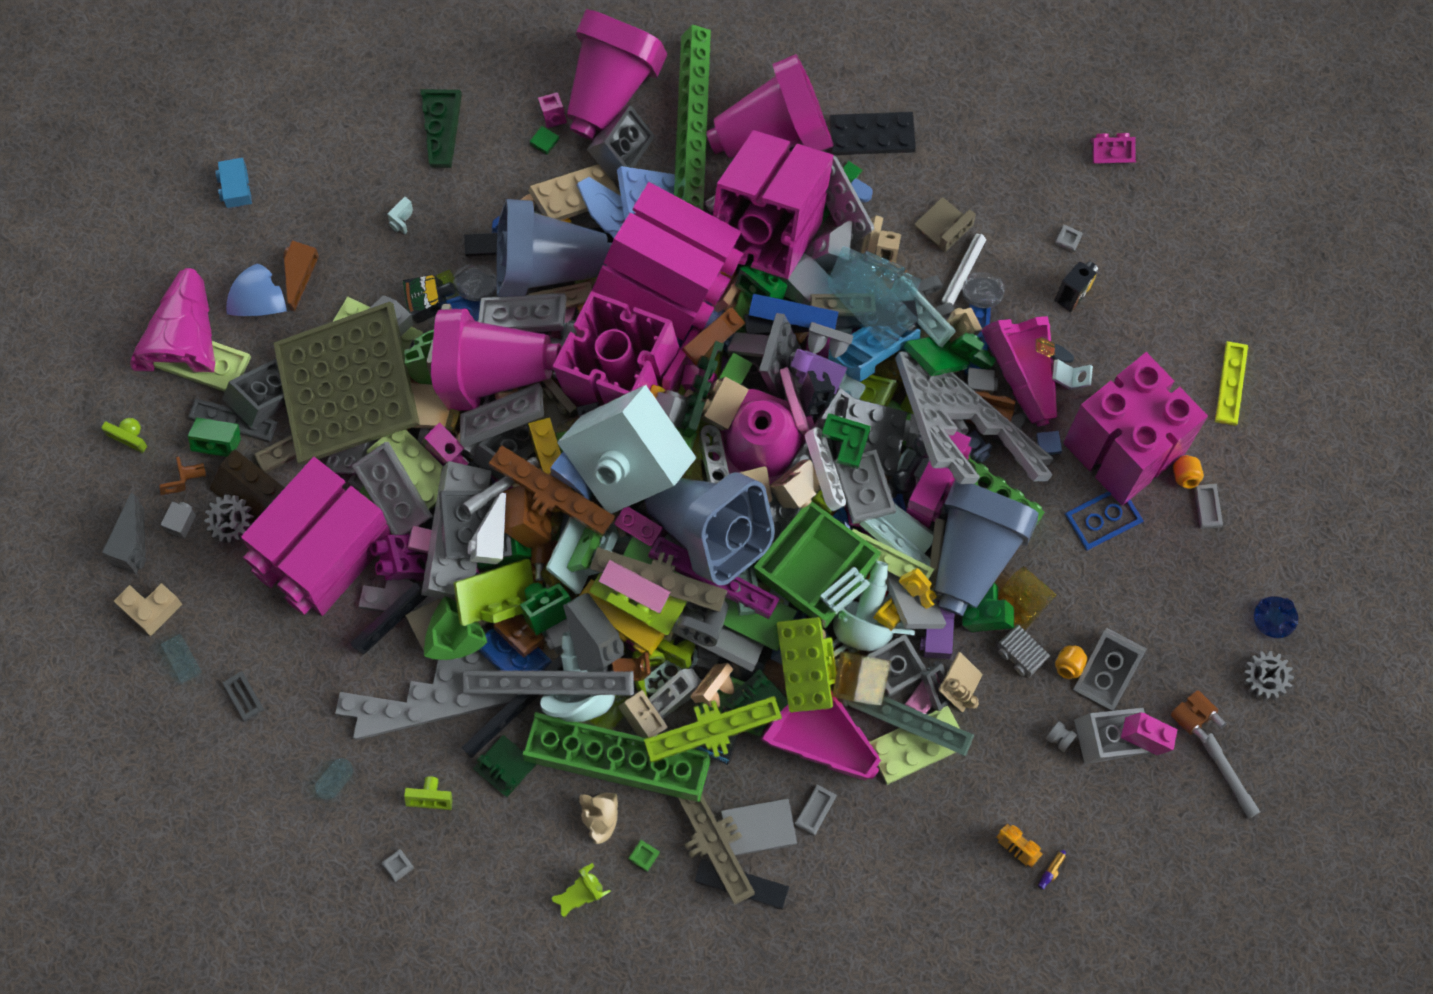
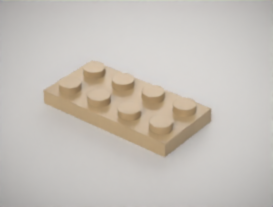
[529,164,621,220]

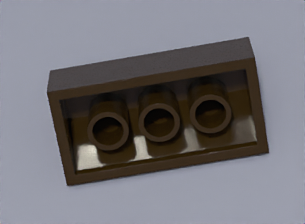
[209,449,285,523]

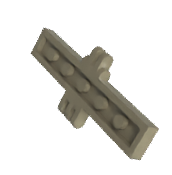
[590,547,727,612]
[677,795,755,905]

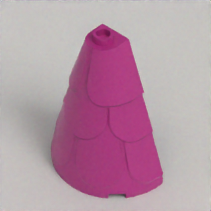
[130,268,215,372]
[981,316,1057,427]
[760,691,881,781]

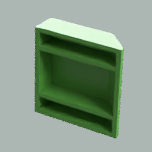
[754,502,881,628]

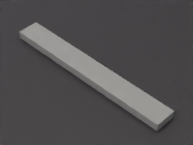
[463,670,634,695]

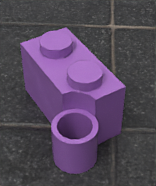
[790,349,847,394]
[920,600,955,659]

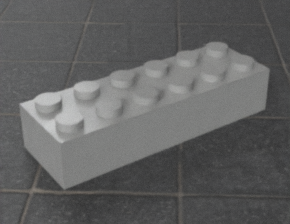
[421,461,491,601]

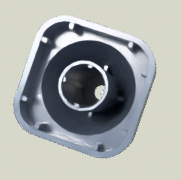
[496,199,612,297]
[644,472,774,585]
[934,480,1039,616]

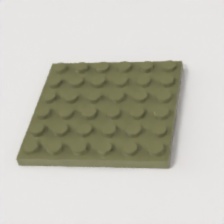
[273,301,420,465]

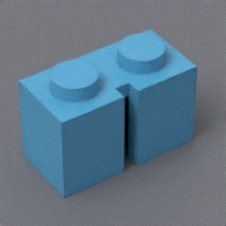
[216,158,252,208]

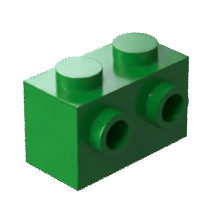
[735,263,788,300]
[188,418,241,457]

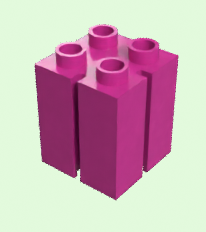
[713,130,834,279]
[592,182,744,341]
[552,291,680,407]
[1063,352,1208,506]
[241,457,392,616]

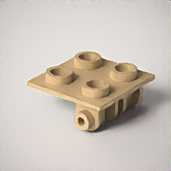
[938,652,983,713]

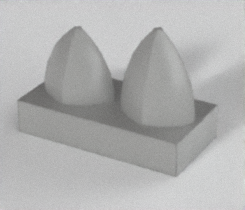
[808,322,854,358]

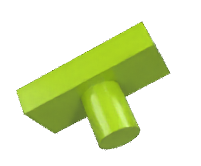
[404,776,453,810]

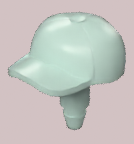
[833,561,915,651]
[540,631,615,722]

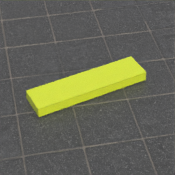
[1215,341,1248,426]

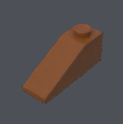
[283,240,319,312]
[682,306,745,366]

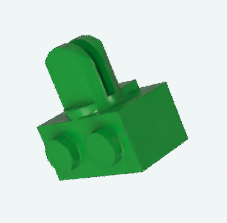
[520,583,571,635]
[962,583,1014,632]

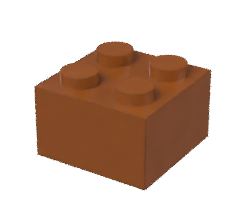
[503,486,552,548]

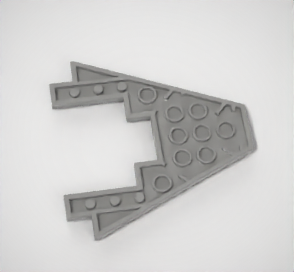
[895,352,1053,484]
[335,579,518,740]

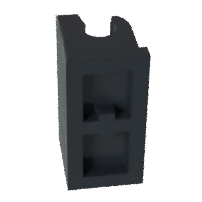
[799,371,835,417]

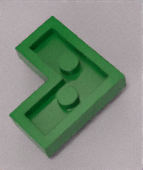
[949,333,996,370]
[821,413,871,469]

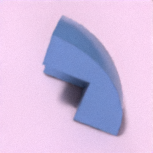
[227,264,287,316]
[551,451,594,501]

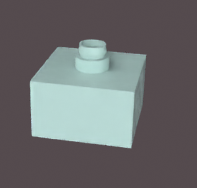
[557,385,696,514]

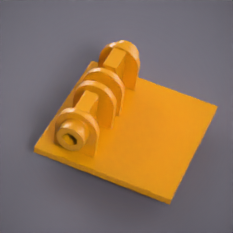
[996,824,1043,868]

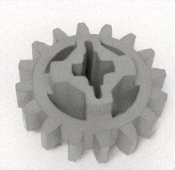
[204,495,254,543]
[1243,651,1294,701]

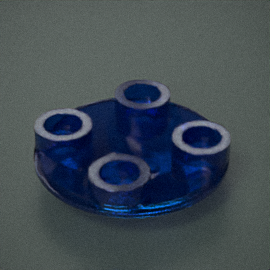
[1254,596,1299,638]

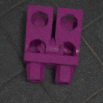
[370,534,428,581]

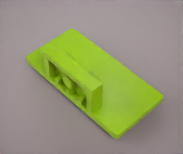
[454,559,534,626]
[590,573,687,636]
[777,617,838,712]

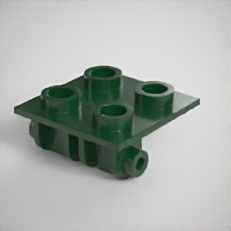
[727,669,788,733]
[473,735,537,798]

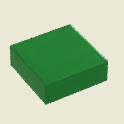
[530,126,559,155]

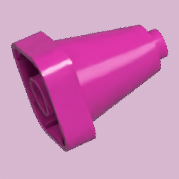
[567,9,668,140]
[706,54,833,158]
[431,309,562,411]
[712,389,814,485]

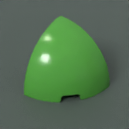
[404,330,434,385]
[424,596,487,660]

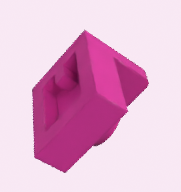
[538,92,567,128]

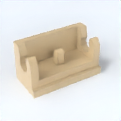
[618,690,667,738]

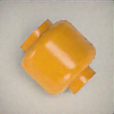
[1173,455,1204,489]
[1055,646,1088,679]

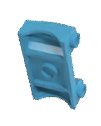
[828,324,920,382]

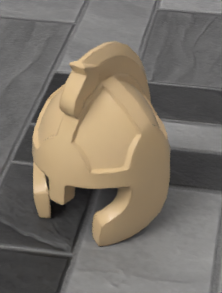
[579,793,618,844]

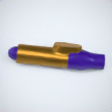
[1037,850,1066,890]

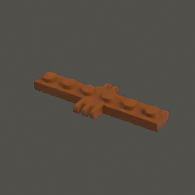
[489,445,615,537]

